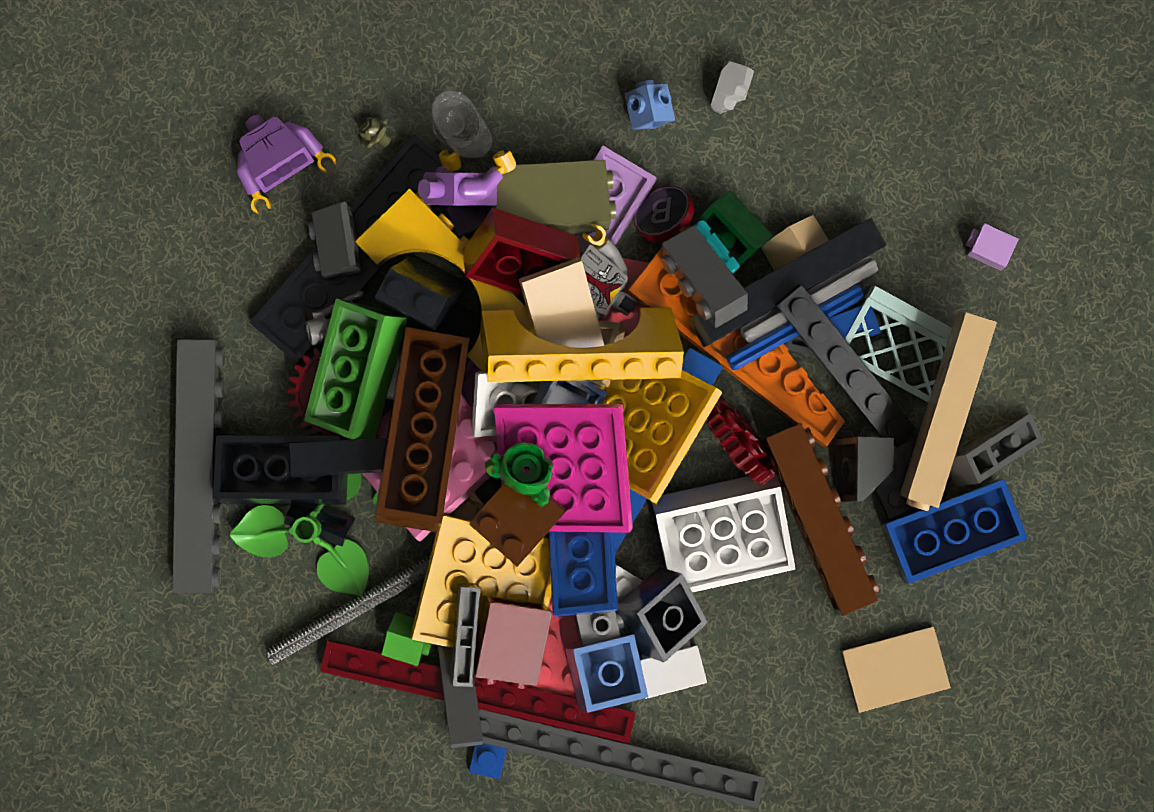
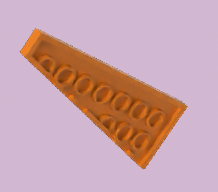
[627,224,845,447]

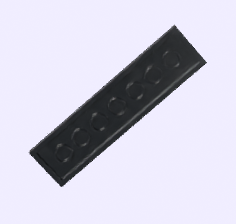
[249,134,458,364]

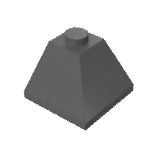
[834,437,897,502]

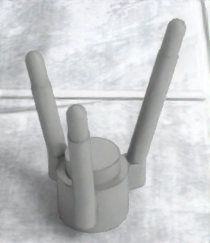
[306,290,364,345]

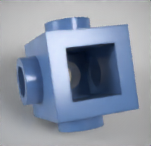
[624,80,675,130]

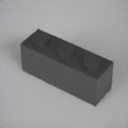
[661,226,748,328]

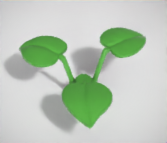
[230,473,369,596]

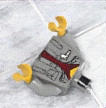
[581,223,637,319]

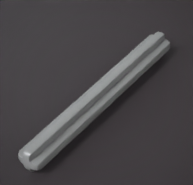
[740,256,878,343]

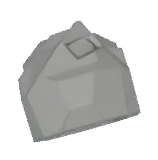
[710,61,754,114]

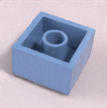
[565,634,648,713]

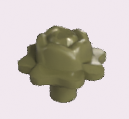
[359,115,391,148]

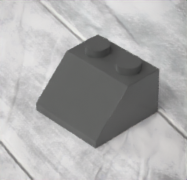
[308,202,362,278]

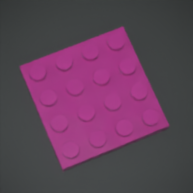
[494,404,633,533]

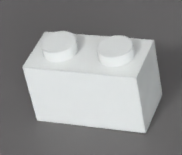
[640,641,707,699]

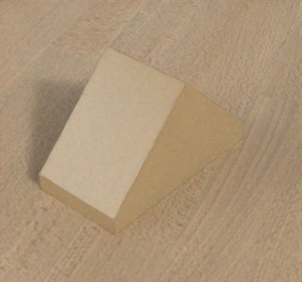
[761,215,829,271]

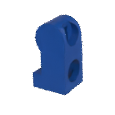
[829,306,881,339]

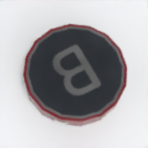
[633,185,694,242]

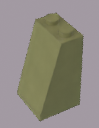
[491,160,616,235]

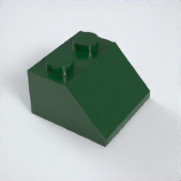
[691,190,773,274]

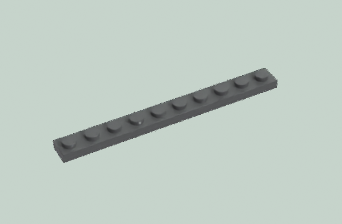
[479,709,765,808]

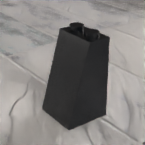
[375,254,469,333]

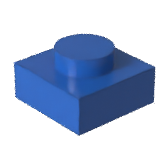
[469,743,507,779]

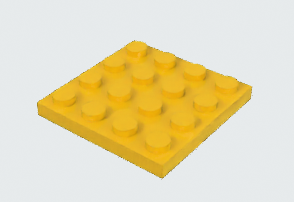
[597,370,722,504]
[410,515,552,647]

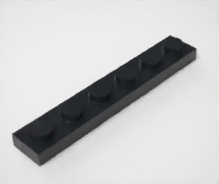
[774,284,916,446]

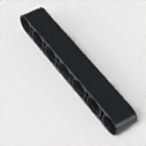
[688,218,887,347]

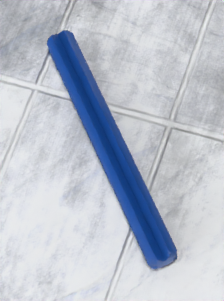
[726,284,864,370]

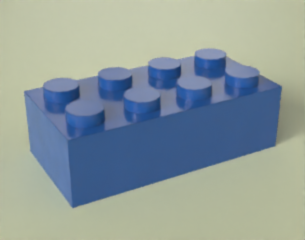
[881,479,1028,584]

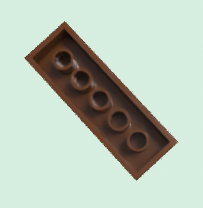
[373,327,470,532]
[761,423,880,616]

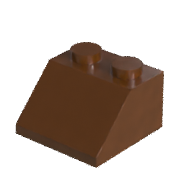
[469,484,567,567]

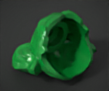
[485,442,553,507]

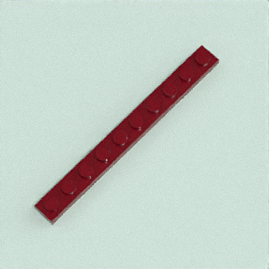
[320,640,636,744]

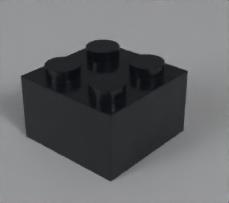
[618,567,708,662]

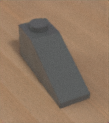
[949,413,1044,487]

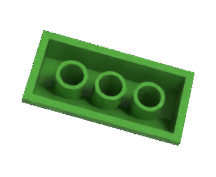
[304,299,408,440]

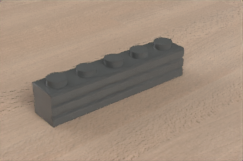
[450,583,481,687]

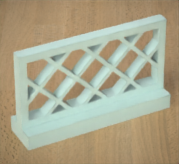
[845,286,952,403]

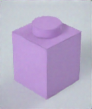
[966,223,1019,271]

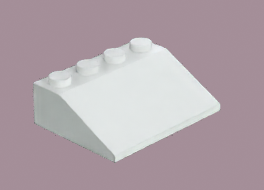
[652,475,795,592]

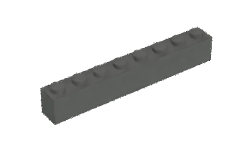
[173,340,225,593]

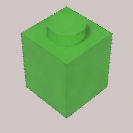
[382,612,432,666]

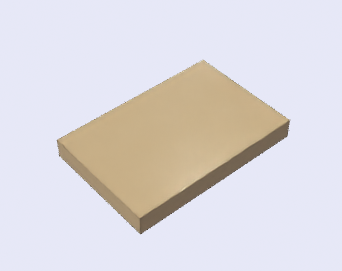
[519,257,604,348]
[841,626,951,713]

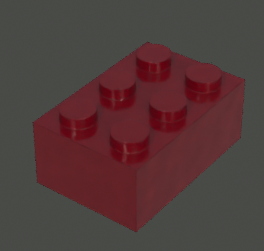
[463,208,580,295]

